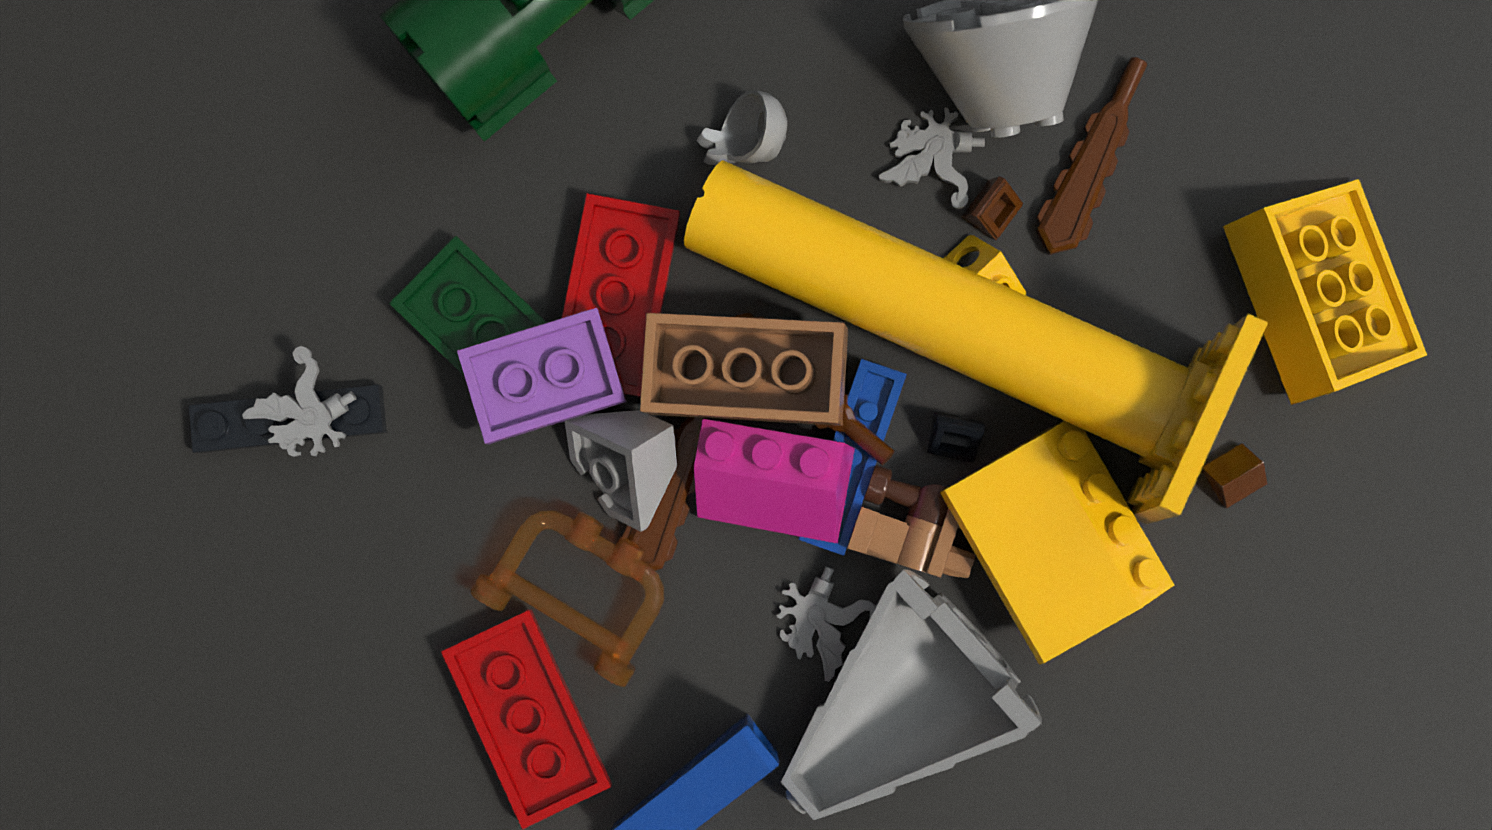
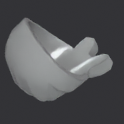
[696,90,787,165]

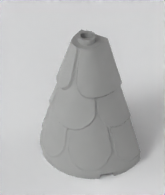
[781,569,1042,820]

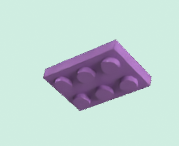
[457,308,627,445]

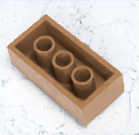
[640,313,848,426]

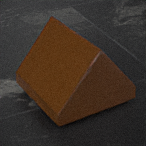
[962,176,1023,241]
[1201,443,1267,508]

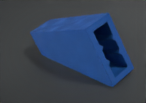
[611,714,779,830]

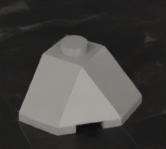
[565,410,677,532]

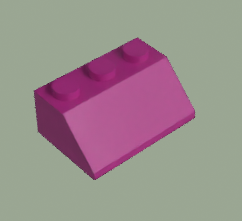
[694,419,855,544]

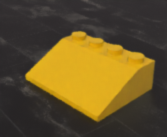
[1223,179,1427,405]
[940,421,1174,665]

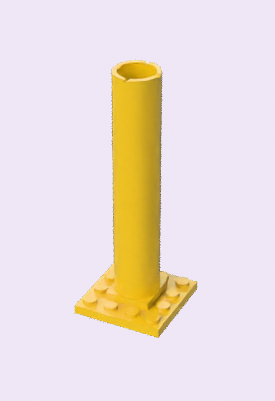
[684,160,1268,524]

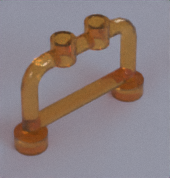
[470,510,664,687]

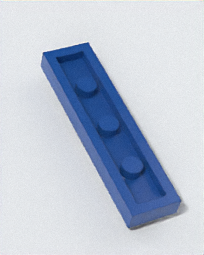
[799,359,907,556]

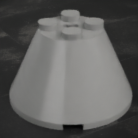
[903,0,1098,138]

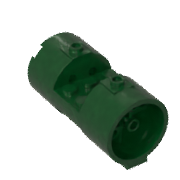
[379,0,654,142]

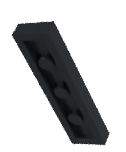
[189,385,387,453]

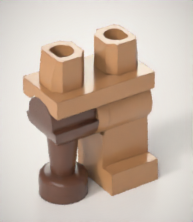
[847,464,976,578]

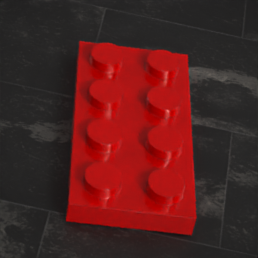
[562,193,681,398]
[441,609,612,829]

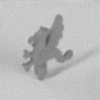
[879,107,985,209]
[242,346,356,457]
[777,566,877,682]

